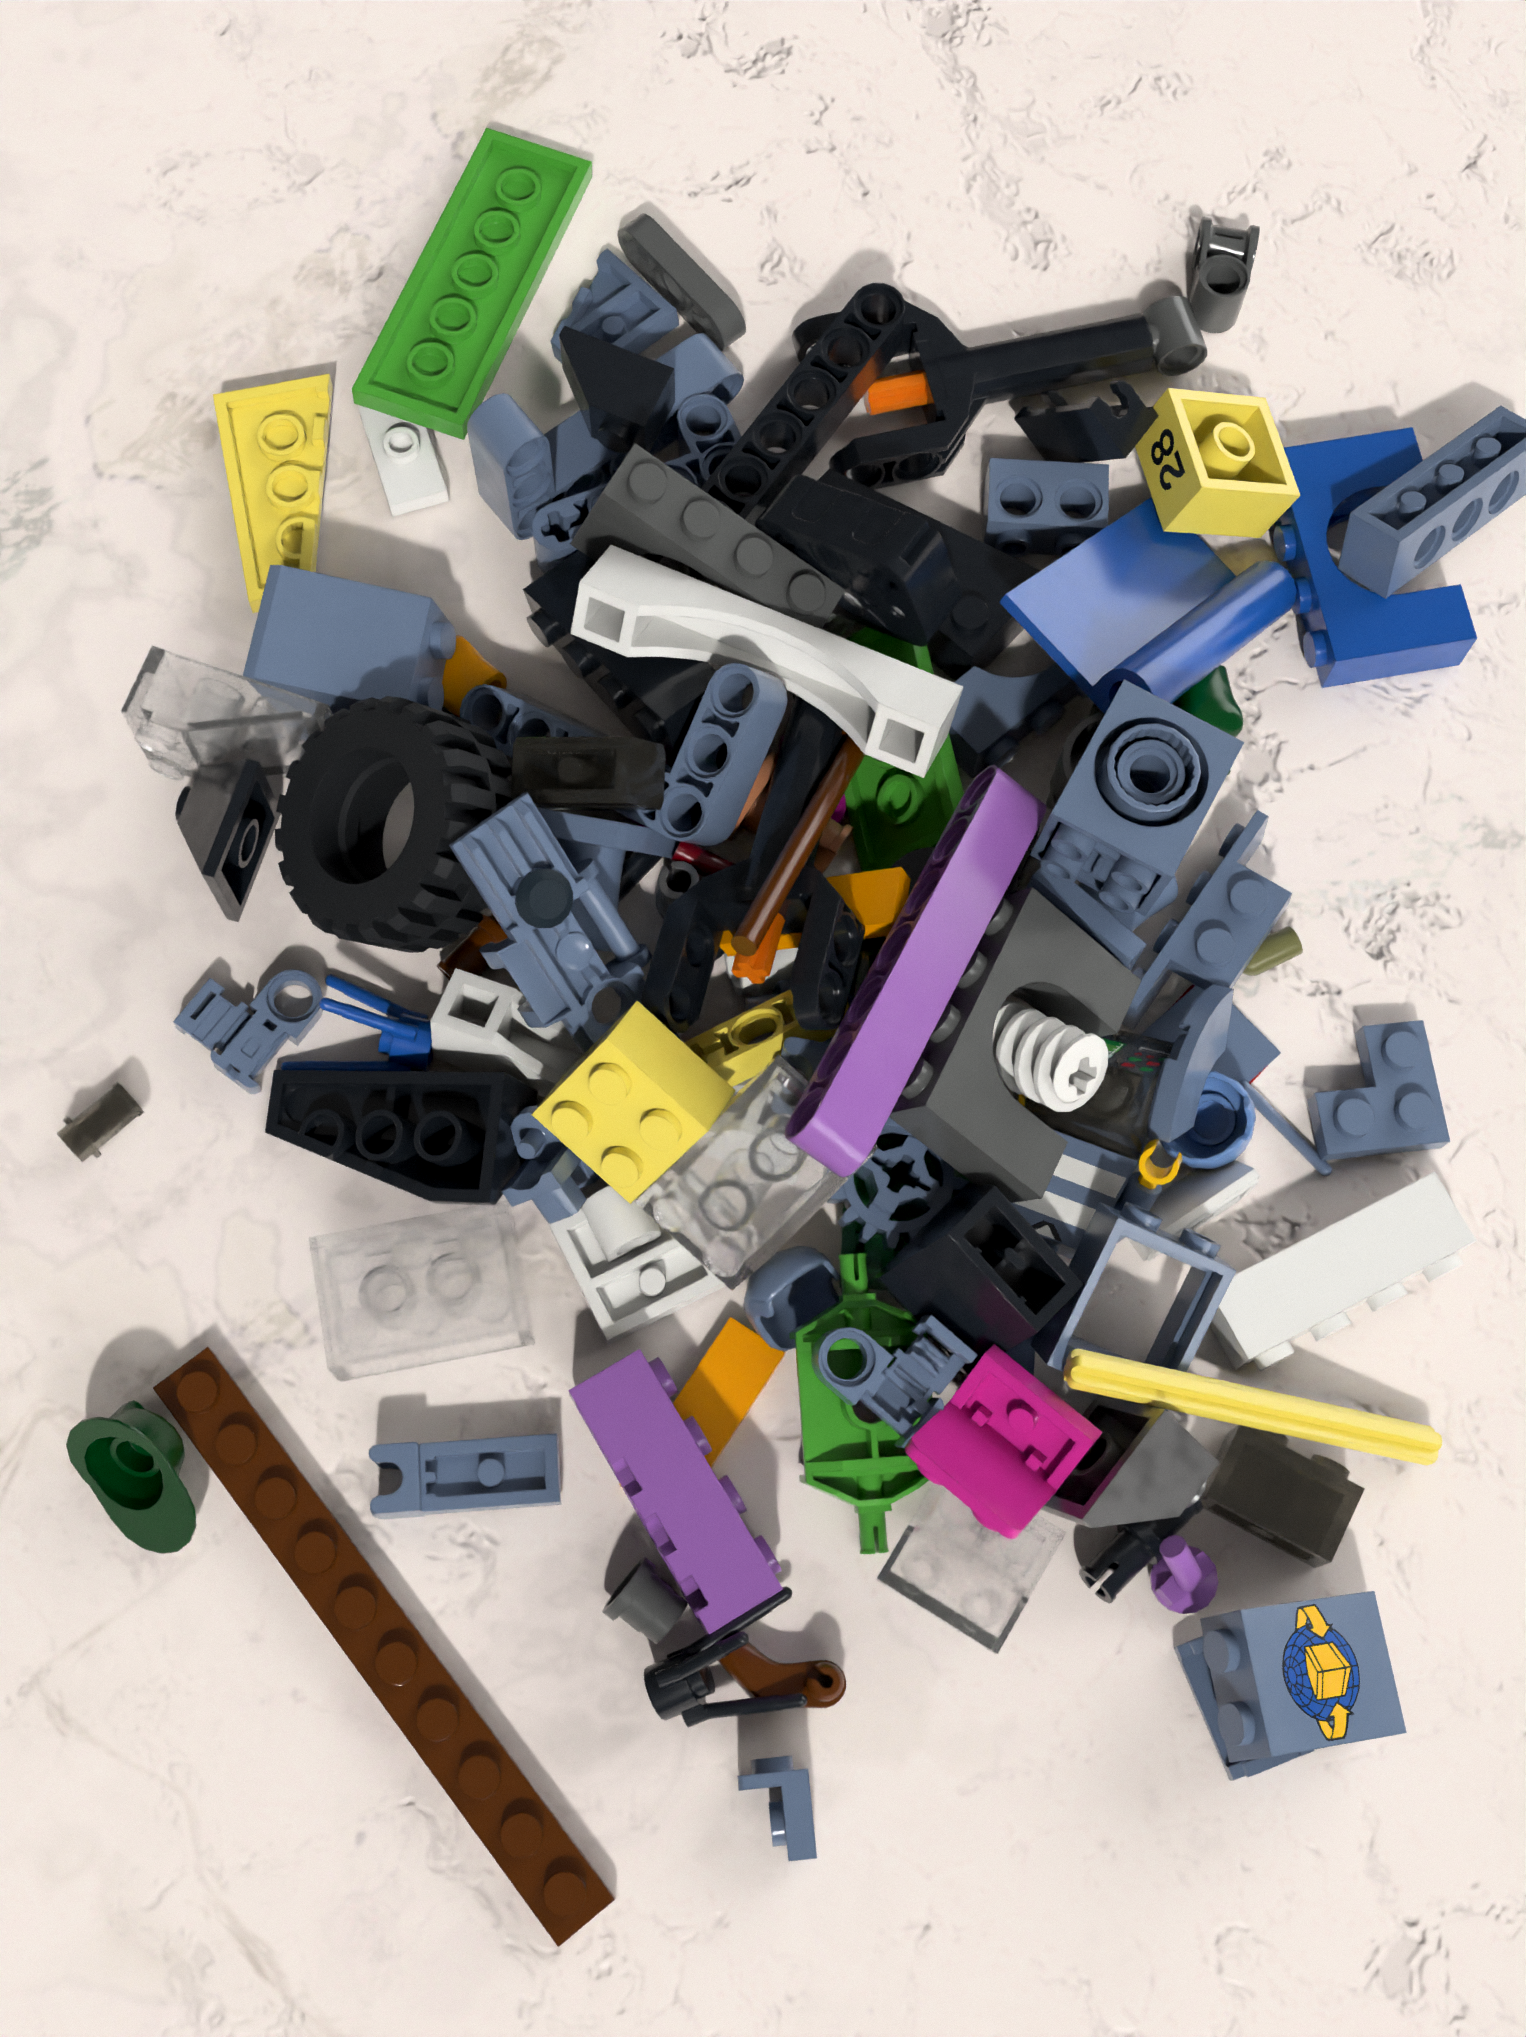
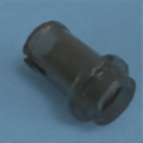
[56,1082,144,1163]

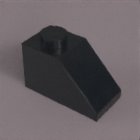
[559,326,675,453]

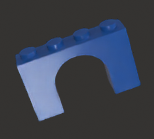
[1273,427,1477,688]

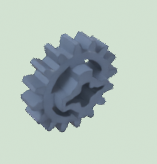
[823,1130,970,1252]

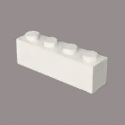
[1210,1172,1477,1371]

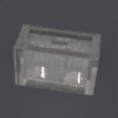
[876,1482,1067,1655]

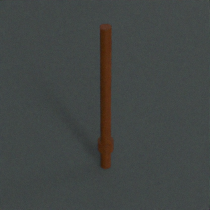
[731,730,866,956]

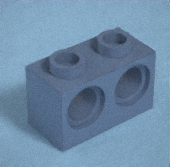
[982,458,1109,557]

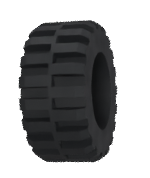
[275,696,520,953]

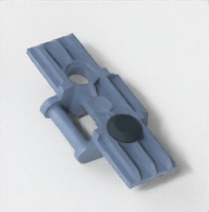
[449,793,682,1055]

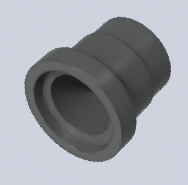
[602,1557,688,1644]

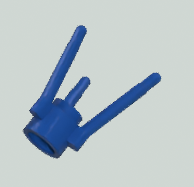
[281,974,433,1071]

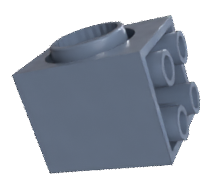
[1030,679,1244,916]

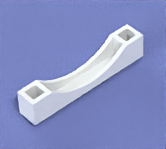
[570,545,963,778]
[430,968,807,1184]

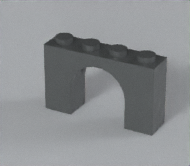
[570,443,845,629]
[889,887,1141,1203]

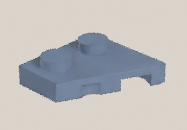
[550,248,679,363]

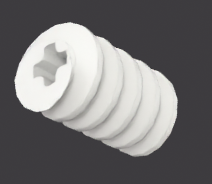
[992,1001,1108,1112]

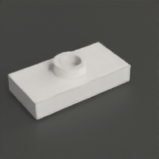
[358,406,449,517]

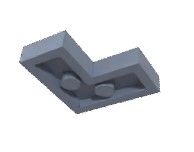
[1307,1020,1451,1161]

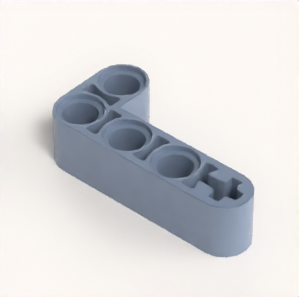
[531,394,742,574]

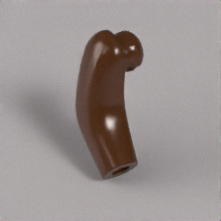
[718,1641,846,1708]

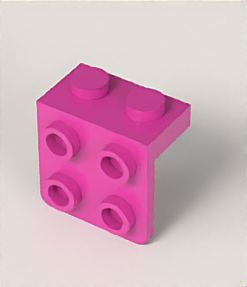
[905,1344,1103,1539]

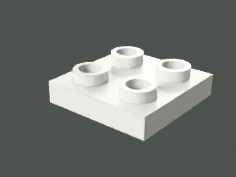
[549,1169,726,1345]

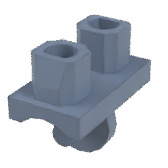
[501,1105,601,1224]

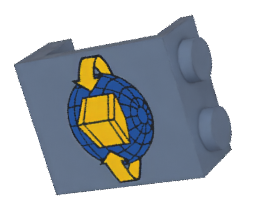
[1200,1591,1407,1763]

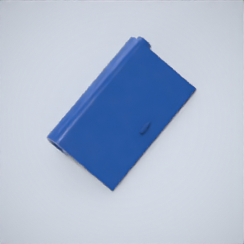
[999,497,1297,714]

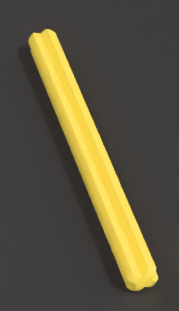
[1063,1348,1442,1466]

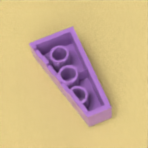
[568,1349,783,1634]

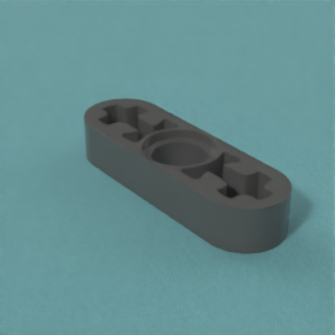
[617,213,746,351]

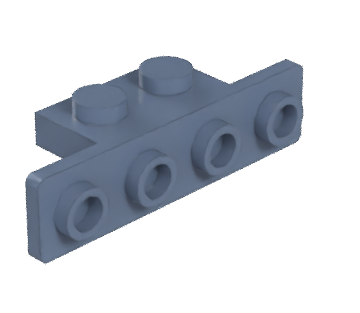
[1122,810,1292,1030]

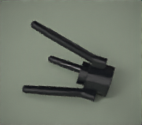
[644,1586,808,1728]

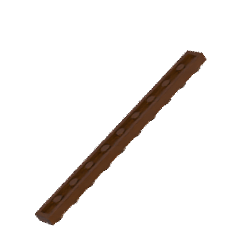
[153,1347,616,1947]

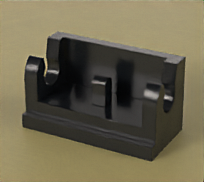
[1014,380,1159,463]

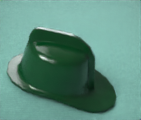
[66,1400,197,1554]

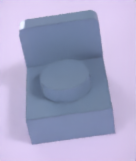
[737,1756,817,1861]

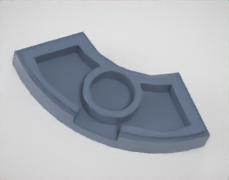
[1146,984,1234,1143]

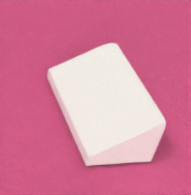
[1127,1160,1260,1261]

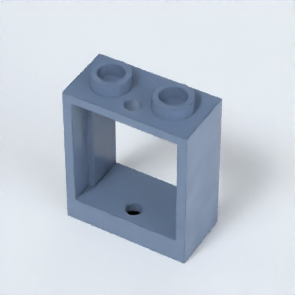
[1030,1202,1236,1411]

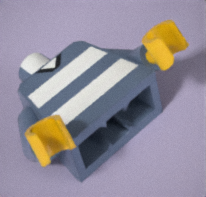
[1011,1094,1182,1259]

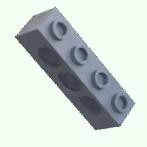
[1338,406,1526,599]

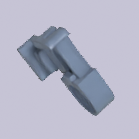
[173,969,323,1094]
[811,1315,978,1448]

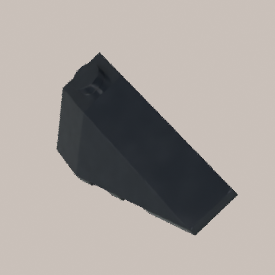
[265,1070,538,1205]

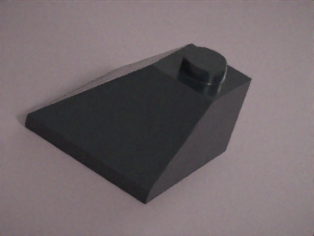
[175,759,281,922]

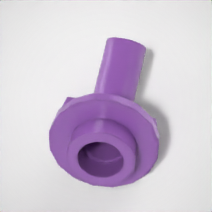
[1150,1535,1218,1614]

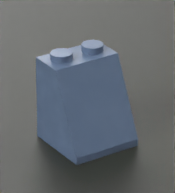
[242,565,456,734]

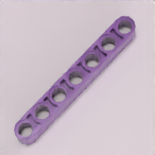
[784,765,1046,1178]

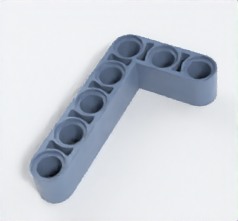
[467,333,744,540]
[460,663,788,847]

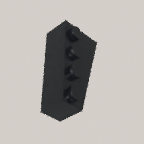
[523,550,728,769]

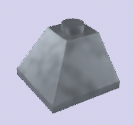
[1041,1395,1220,1528]

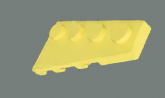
[213,374,333,613]

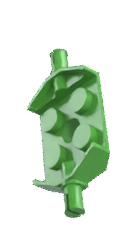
[789,1253,932,1554]

